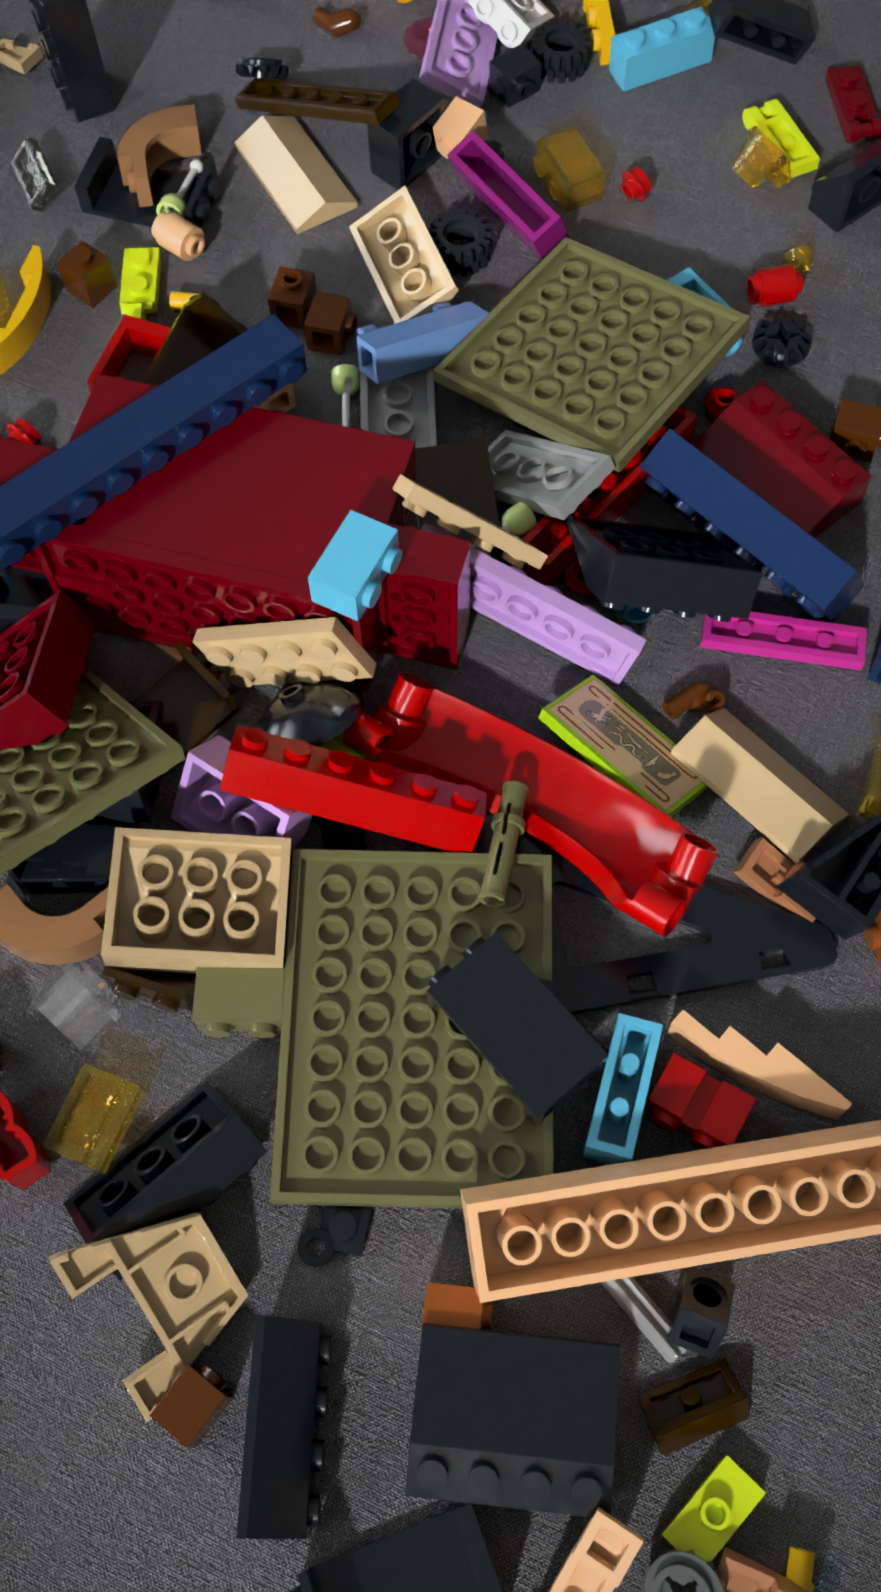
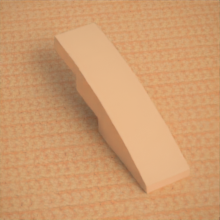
[667,1010,853,1120]

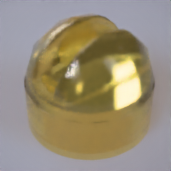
[783,243,814,273]

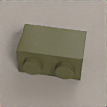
[192,967,285,1038]

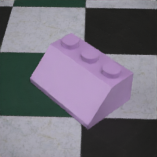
[171,735,313,855]

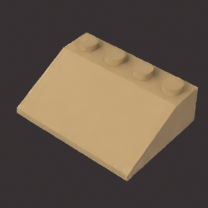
[101,827,291,974]

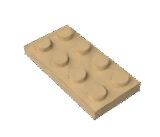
[192,617,376,688]

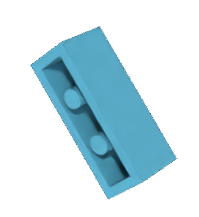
[609,6,715,92]
[582,1013,663,1165]

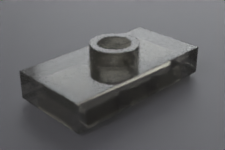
[10,137,58,212]

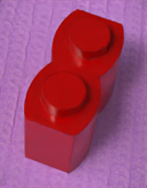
[0,1091,51,1190]

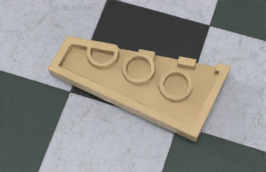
[392,474,548,570]

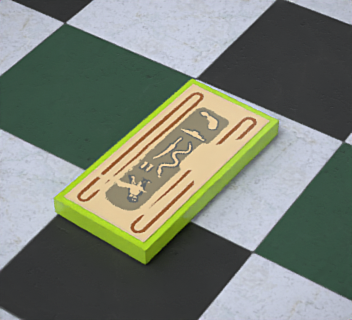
[538,675,709,817]

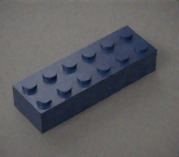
[639,428,865,623]

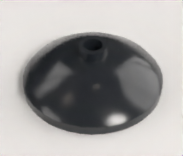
[253,682,365,747]

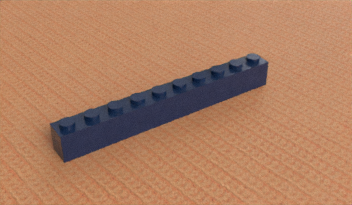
[0,314,307,571]

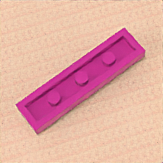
[700,612,867,671]

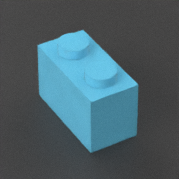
[308,510,402,621]

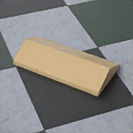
[235,115,358,234]
[349,186,459,323]
[671,708,850,864]

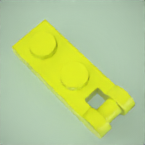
[742,99,820,180]

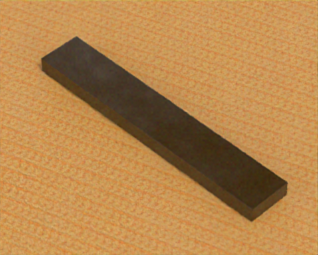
[234,78,401,125]

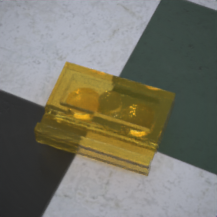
[42,1063,146,1175]

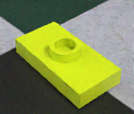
[661,1455,766,1561]

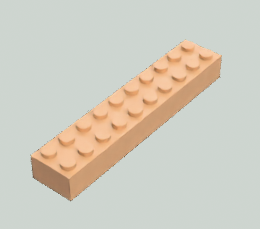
[460,1120,881,1303]

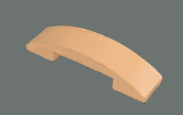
[548,1507,644,1592]

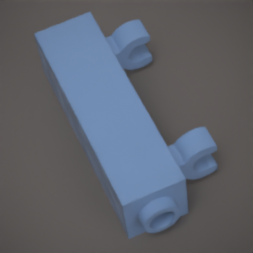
[357,301,489,384]

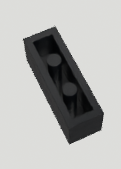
[708,0,816,65]

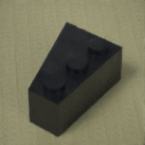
[775,812,881,940]
[6,823,140,894]

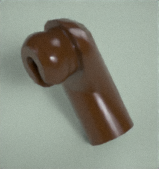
[312,6,362,36]
[662,683,726,720]

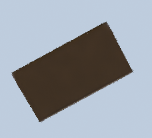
[637,1358,750,1455]

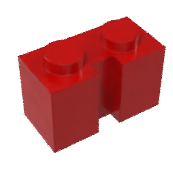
[644,1053,756,1150]

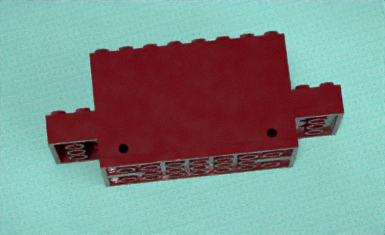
[0,374,471,693]

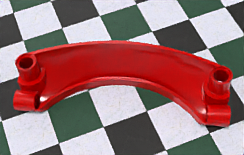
[343,673,719,937]

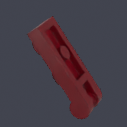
[825,65,881,143]

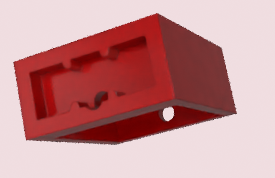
[87,315,171,391]

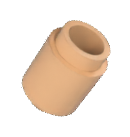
[152,212,205,261]

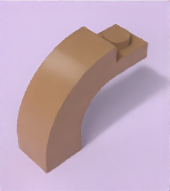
[117,104,202,207]
[0,884,109,965]

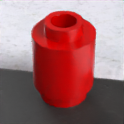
[747,264,803,307]

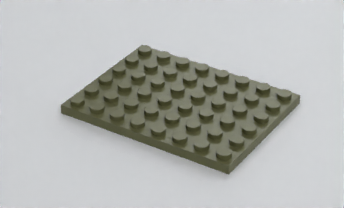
[270,849,554,1209]

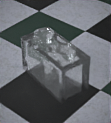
[30,962,122,1054]

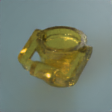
[730,126,791,189]

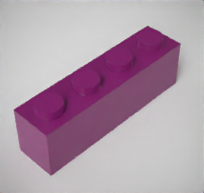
[447,131,569,261]

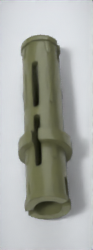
[478,781,529,907]

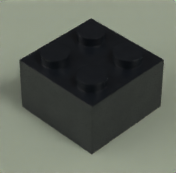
[367,79,445,190]

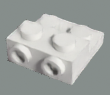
[468,0,555,48]

